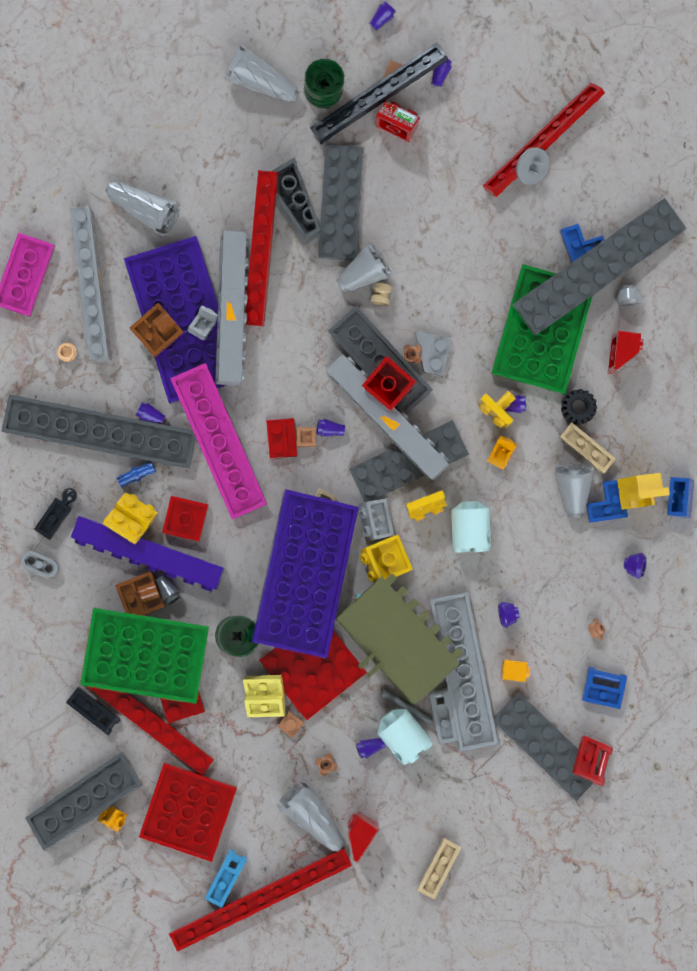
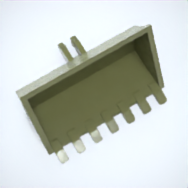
[335,574,463,705]

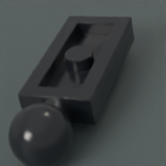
[34,488,77,540]

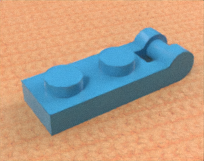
[205,849,248,908]

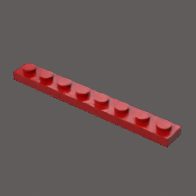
[483,83,605,197]
[244,170,279,326]
[80,681,214,775]

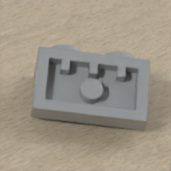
[358,498,394,542]

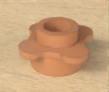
[403,344,422,364]
[588,618,605,641]
[315,753,337,776]

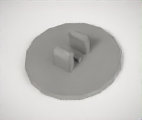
[516,148,549,185]

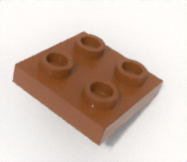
[129,303,184,357]
[115,571,166,615]

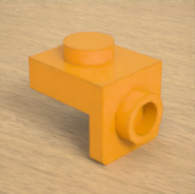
[487,436,517,470]
[97,806,128,832]

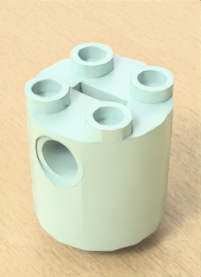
[451,501,491,553]
[377,709,433,765]

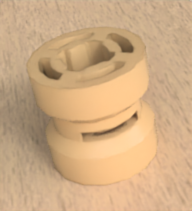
[370,283,392,306]

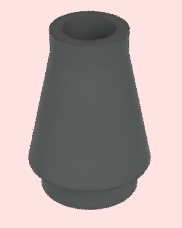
[156,575,181,605]

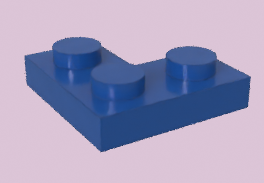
[559,223,604,263]
[586,480,628,523]

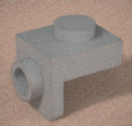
[188,306,218,341]

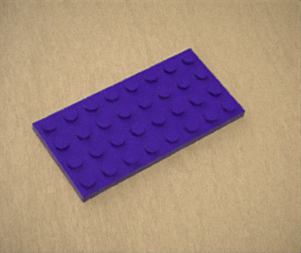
[124,236,228,404]
[251,489,359,658]

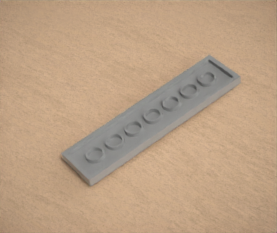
[430,592,498,752]

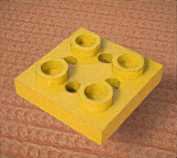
[478,391,516,429]

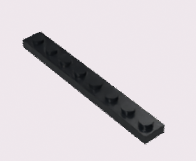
[310,42,448,144]

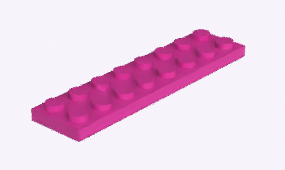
[170,363,267,519]

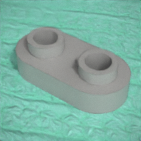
[21,551,59,578]

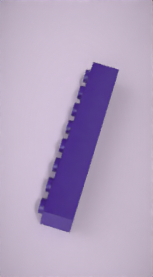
[71,516,225,592]

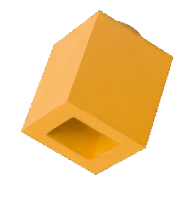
[501,659,530,682]

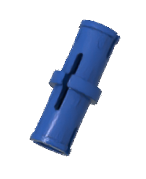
[116,461,156,488]

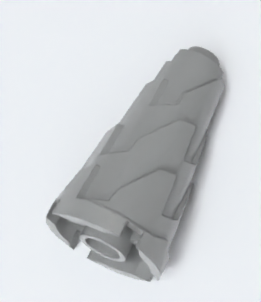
[224,45,300,103]
[105,181,180,237]
[277,780,344,852]

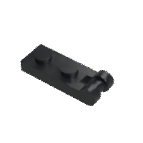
[66,687,121,735]

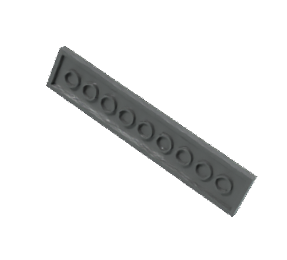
[513,198,687,336]
[1,394,196,469]

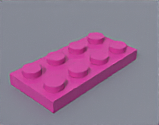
[0,232,55,317]

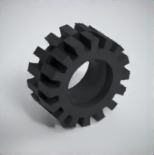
[561,389,597,425]

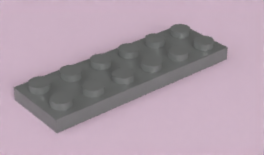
[318,145,363,260]
[328,306,433,415]
[349,420,469,502]
[493,692,598,801]
[25,752,143,851]

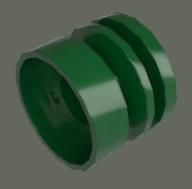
[304,58,345,109]
[215,616,258,657]

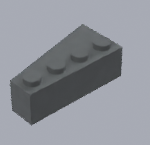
[272,157,321,246]

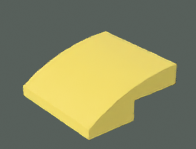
[243,675,285,717]

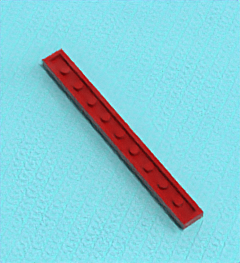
[169,847,352,952]

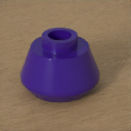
[624,553,647,579]
[498,602,520,628]

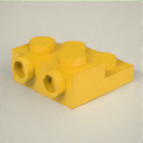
[405,490,447,522]
[103,492,158,544]
[360,534,413,583]

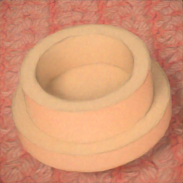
[57,343,77,362]

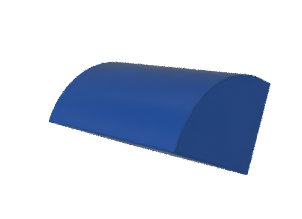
[667,477,694,518]

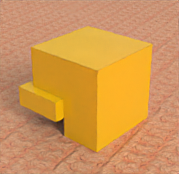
[617,473,670,510]

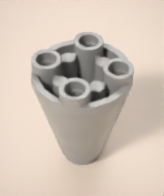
[336,244,392,293]
[555,464,594,518]

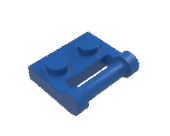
[582,666,627,709]

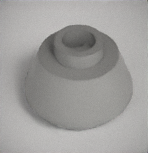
[617,285,643,306]

